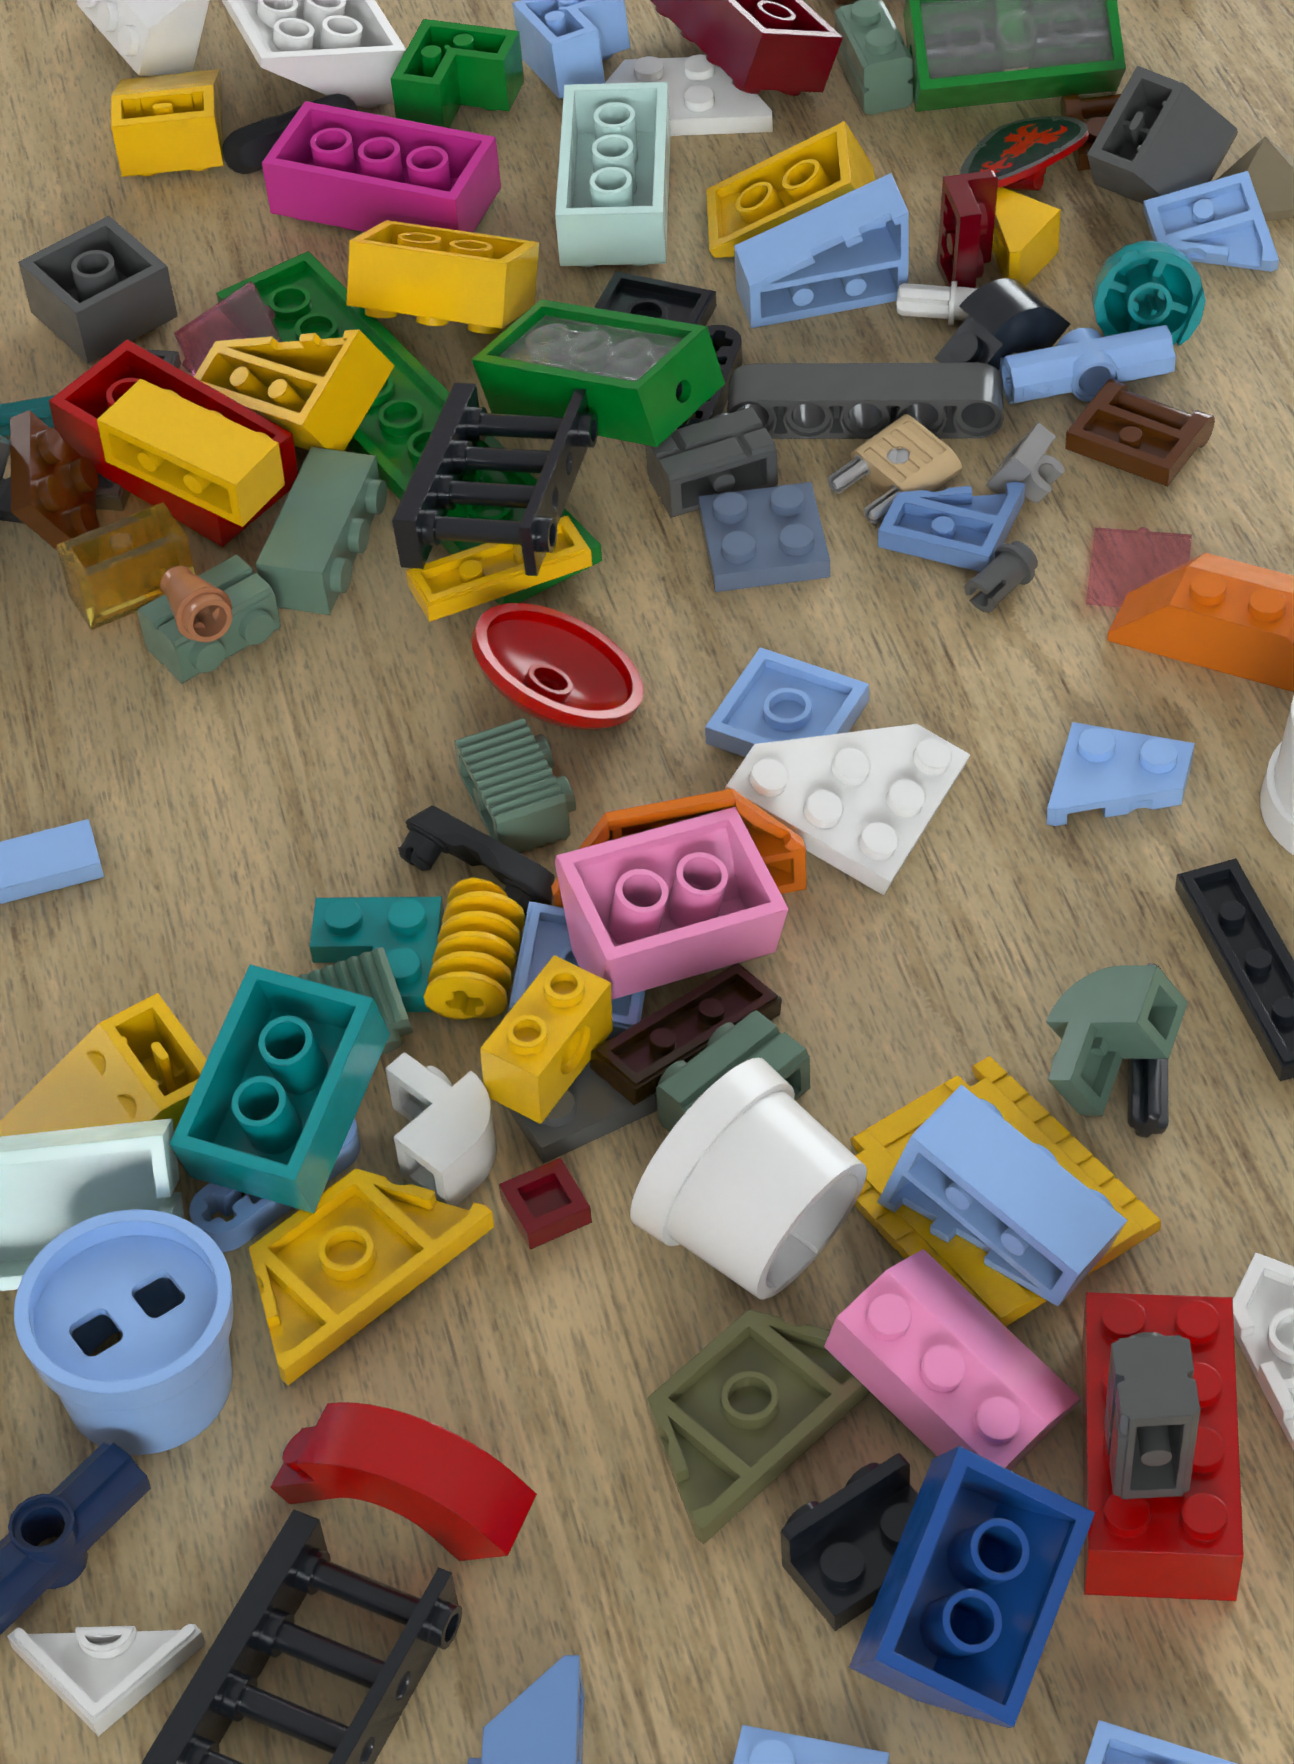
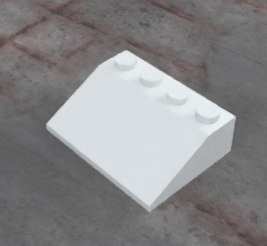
[221,0,406,108]

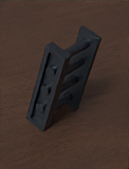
[392,383,598,576]
[141,1509,462,1764]

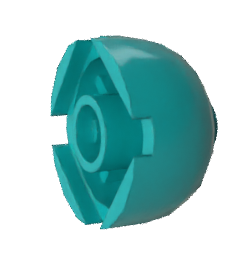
[1092,240,1206,346]

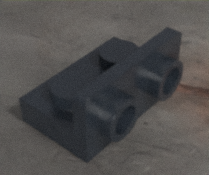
[780,1453,918,1631]

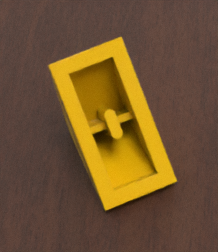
[992,187,1061,286]

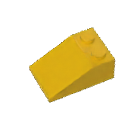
[706,121,875,258]

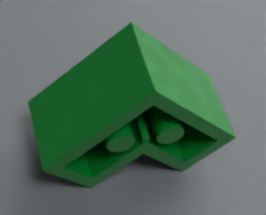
[391,19,524,128]

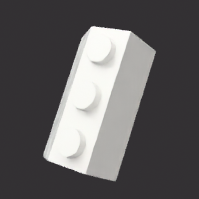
[76,0,210,76]

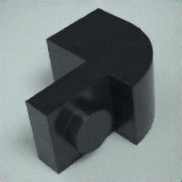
[935,278,1071,371]

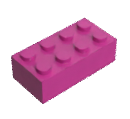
[262,101,501,232]

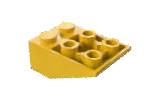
[111,69,224,177]
[0,993,207,1137]

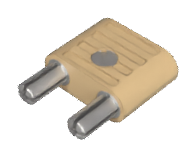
[827,414,962,525]

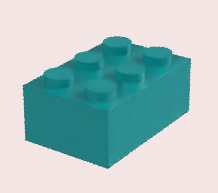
[169,964,390,1213]

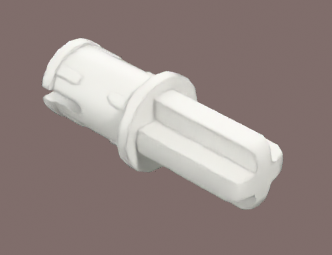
[896,281,978,325]

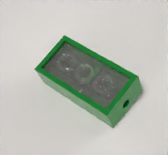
[903,0,1126,112]
[471,299,725,447]

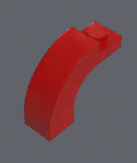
[270,1402,537,1561]

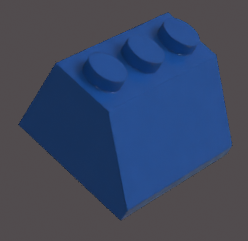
[849,1446,1095,1728]

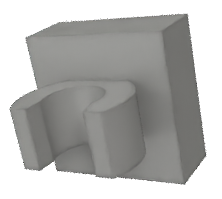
[986,422,1065,503]

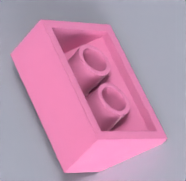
[555,807,788,1000]
[824,1249,1081,1471]

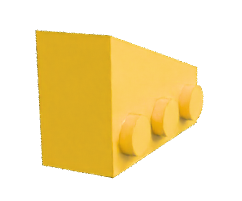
[194,329,395,451]

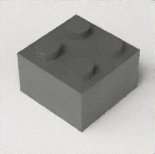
[18,216,178,364]

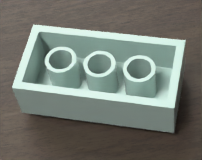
[555,82,671,267]

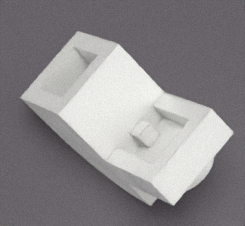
[385,1052,497,1206]

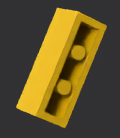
[97,379,285,527]

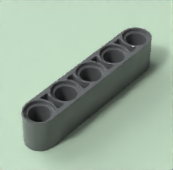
[727,362,1004,439]

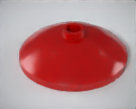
[471,603,644,730]

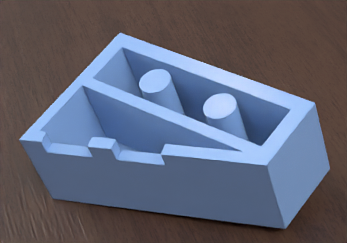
[734,173,909,328]
[877,1084,1128,1306]

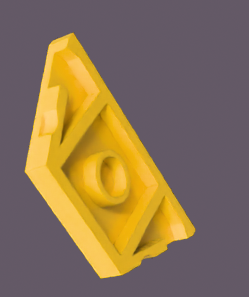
[249,1168,494,1386]

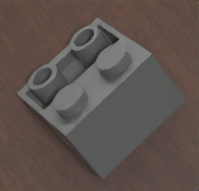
[1087,66,1238,204]

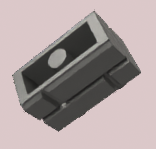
[645,407,778,518]
[1104,1332,1200,1499]

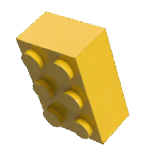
[346,220,539,334]

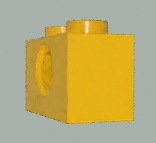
[480,955,613,1124]

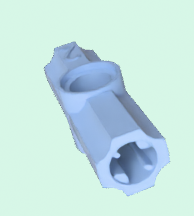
[1000,325,1176,405]

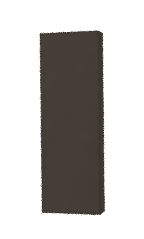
[590,963,782,1106]

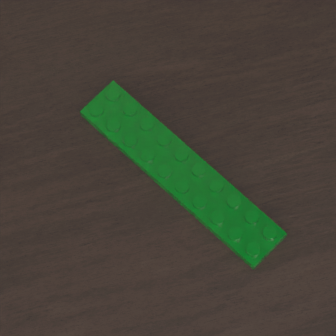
[216,251,602,605]

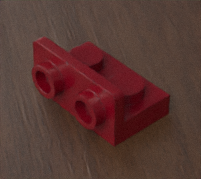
[936,170,998,288]

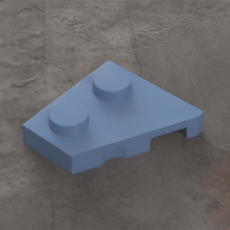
[878,482,1025,572]

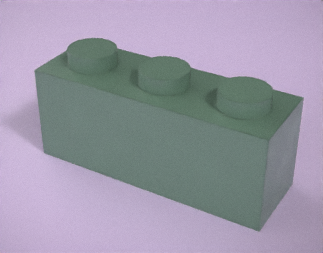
[256,447,387,615]

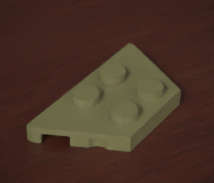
[647,1309,870,1544]

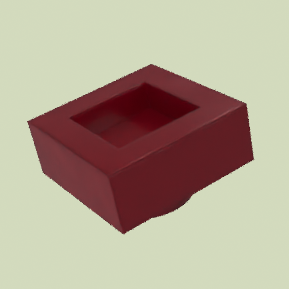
[499,1157,592,1250]

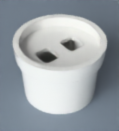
[630,1058,867,1300]

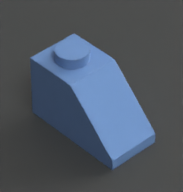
[468,1655,585,1764]

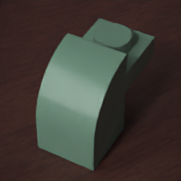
[1046,965,1188,1116]

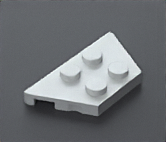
[605,54,773,136]

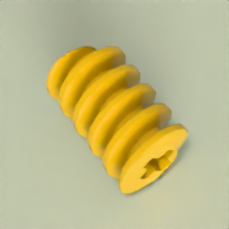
[423,877,526,1020]

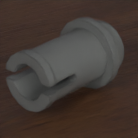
[964,541,1038,613]

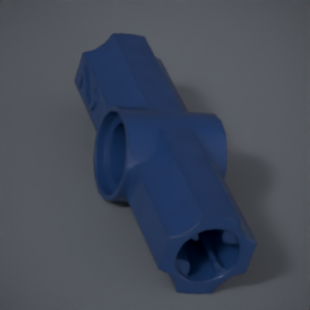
[0,1442,151,1635]

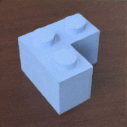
[512,0,630,99]

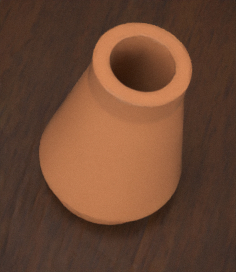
[160,566,232,642]

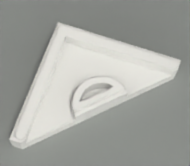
[7,1624,206,1737]

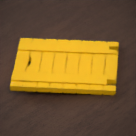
[850,1056,1161,1327]

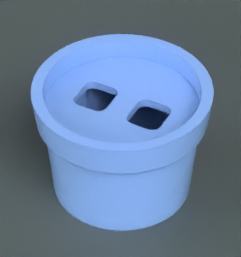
[14,1209,233,1455]

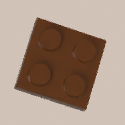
[10,410,100,568]

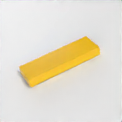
[406,515,592,622]

